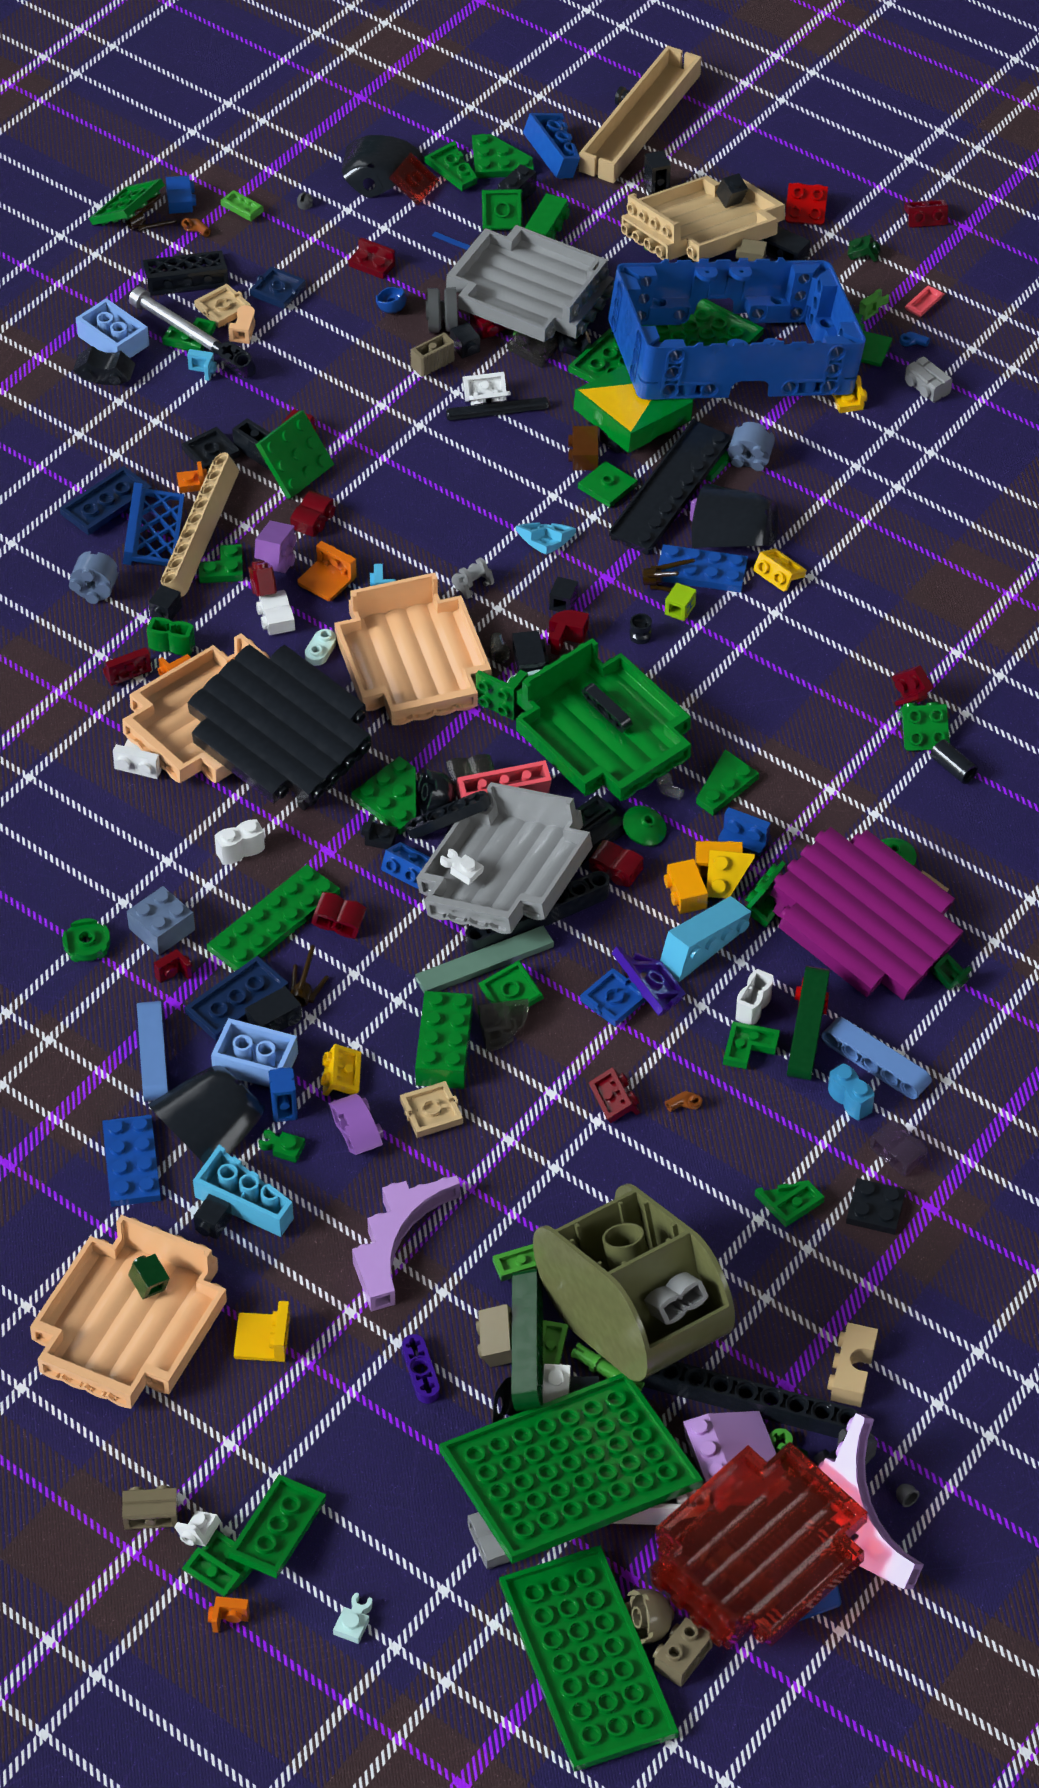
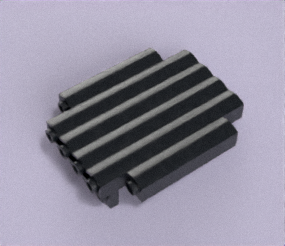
[187,644,371,811]

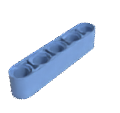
[137,1001,168,1102]
[821,1017,932,1099]

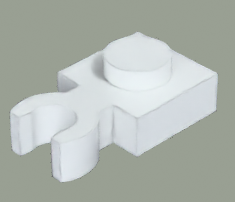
[440,849,484,885]

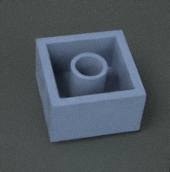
[127,886,195,955]

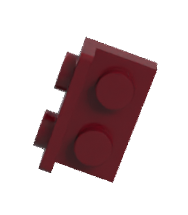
[904,200,948,227]
[348,238,395,279]
[102,647,152,686]
[892,665,934,706]
[588,1067,641,1123]

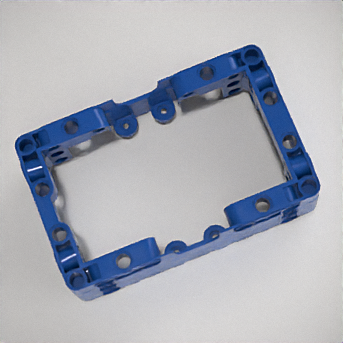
[608,257,866,400]

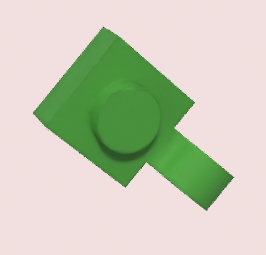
[859,289,890,321]

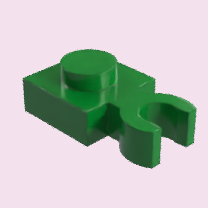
[258,1130,305,1163]

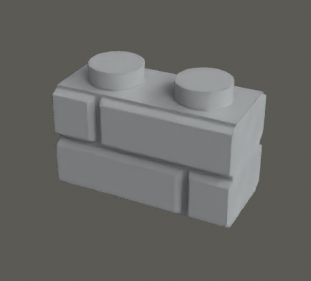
[905,356,953,403]

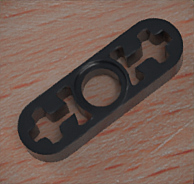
[582,683,633,733]

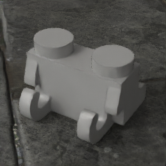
[451,557,495,599]

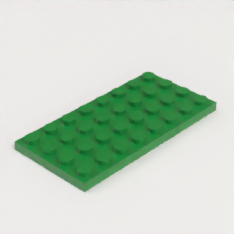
[499,1545,679,1772]

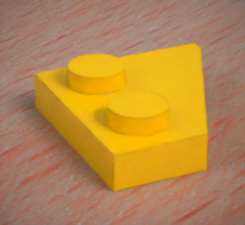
[706,850,755,898]

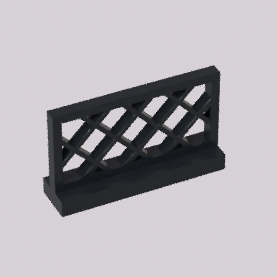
[143,250,229,296]

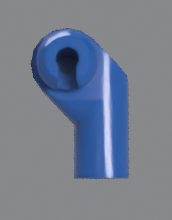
[899,332,930,347]

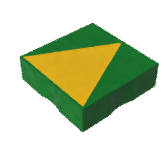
[573,365,693,453]

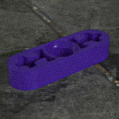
[402,1334,440,1404]

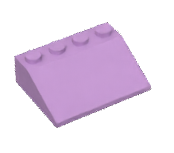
[683,1411,792,1512]

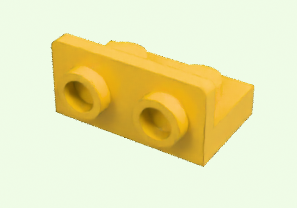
[832,375,867,413]
[753,548,807,592]
[321,1044,361,1096]

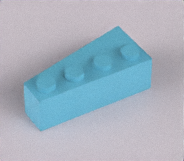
[660,896,751,982]
[193,1144,294,1237]

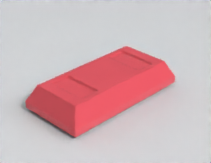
[905,285,945,318]

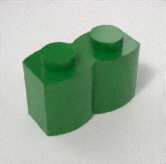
[147,617,195,656]

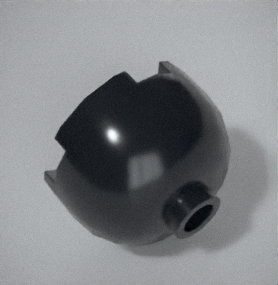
[417,769,457,814]

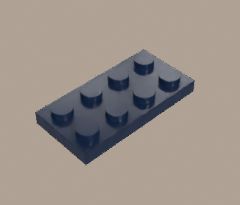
[60,466,152,536]
[184,956,289,1041]

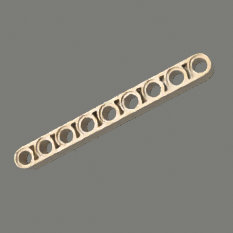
[160,452,239,597]

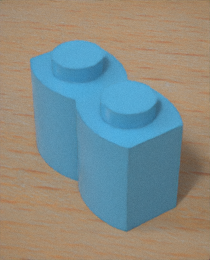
[828,1063,875,1121]

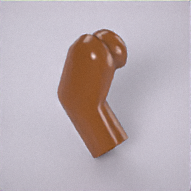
[181,218,211,237]

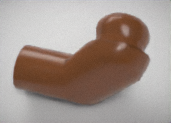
[665,1091,703,1112]

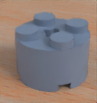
[728,422,775,471]
[69,551,119,604]

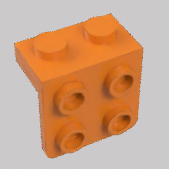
[297,541,357,601]

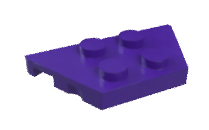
[612,946,686,1016]

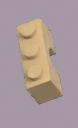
[827,1323,878,1407]

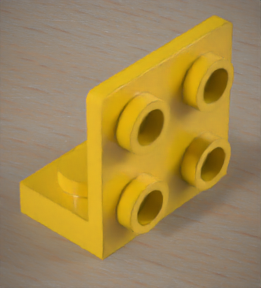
[234,1301,290,1362]

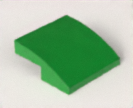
[182,1530,253,1597]

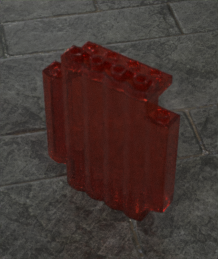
[651,1442,868,1650]

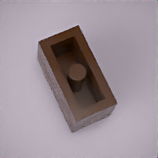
[568,426,598,471]

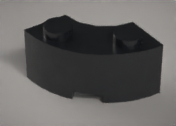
[73,346,135,385]

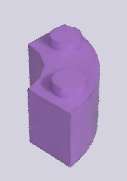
[329,1093,384,1155]

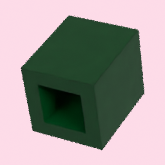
[128,1254,170,1299]

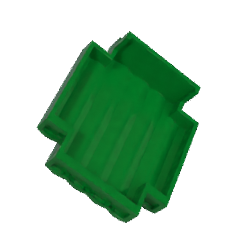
[516,638,691,801]

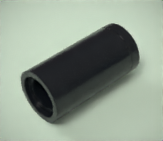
[930,739,978,784]

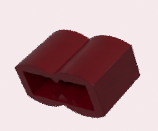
[290,491,335,537]
[248,560,277,596]
[589,840,644,887]
[311,892,367,939]

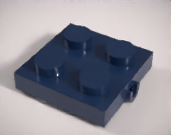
[250,266,306,309]

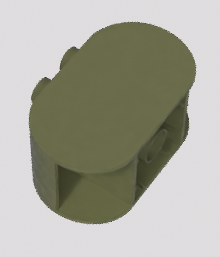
[533,1183,735,1381]

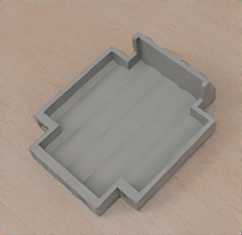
[446,225,614,342]
[416,782,593,934]

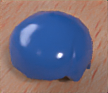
[376,287,407,314]

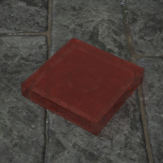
[389,153,439,206]

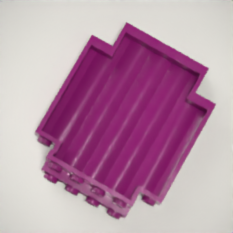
[770,827,963,1000]

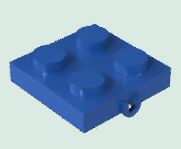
[580,968,647,1027]

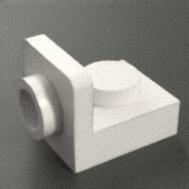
[174,1511,221,1547]

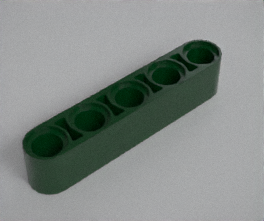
[787,966,830,1081]

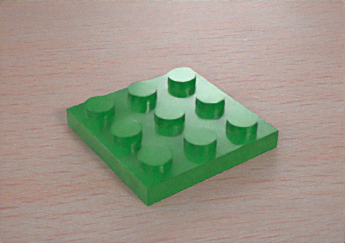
[89,178,165,225]
[255,410,334,499]

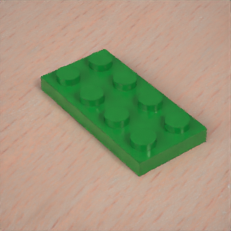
[229,1474,326,1579]

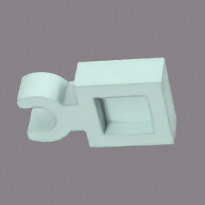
[333,1593,372,1644]

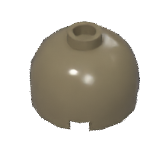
[625,1588,674,1645]

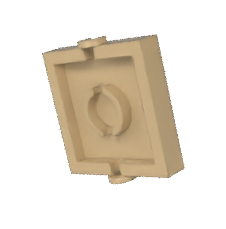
[194,284,251,328]
[400,1081,463,1138]

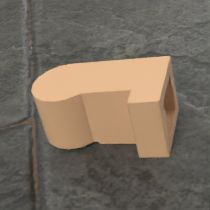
[228,305,255,344]

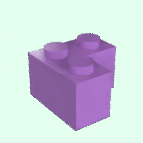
[254,520,297,573]

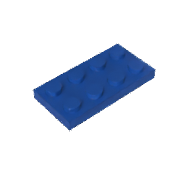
[658,544,748,593]
[102,1115,161,1207]

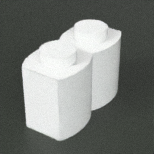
[256,590,295,635]
[215,819,265,865]
[735,969,773,1025]

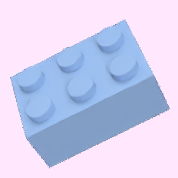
[76,298,149,358]
[211,1018,298,1088]

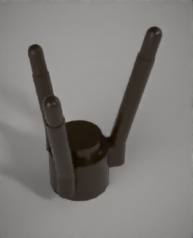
[126,194,177,232]
[643,558,695,592]
[290,945,329,1007]

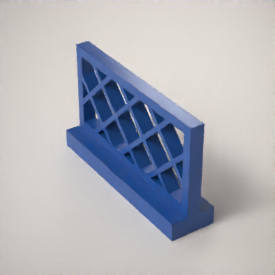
[123,482,185,566]

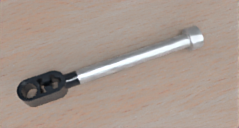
[129,286,256,378]

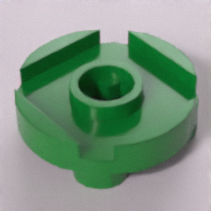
[62,918,110,962]

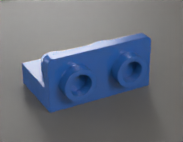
[718,807,771,856]
[381,842,430,889]

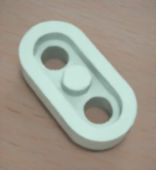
[305,629,337,666]

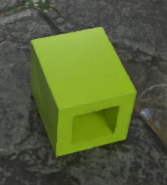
[665,583,696,621]

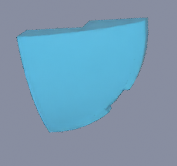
[516,523,576,555]

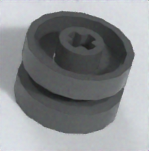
[426,287,458,333]

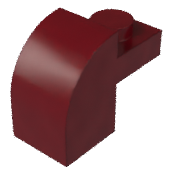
[548,610,589,655]

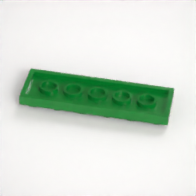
[207,864,340,971]

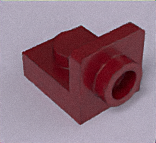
[154,949,193,983]

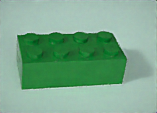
[415,991,473,1089]

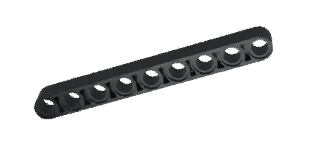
[641,1362,859,1438]

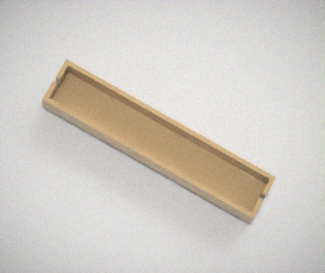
[579,45,701,183]

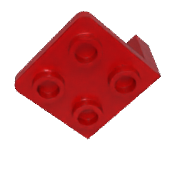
[785,183,828,225]

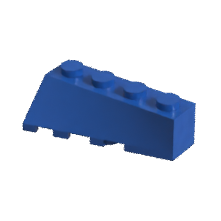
[523,113,580,179]

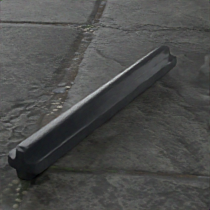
[446,397,548,421]

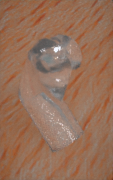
[657,773,684,800]

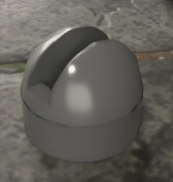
[297,192,313,210]
[896,1483,919,1507]

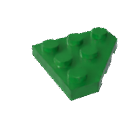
[472,134,534,178]
[351,756,416,835]

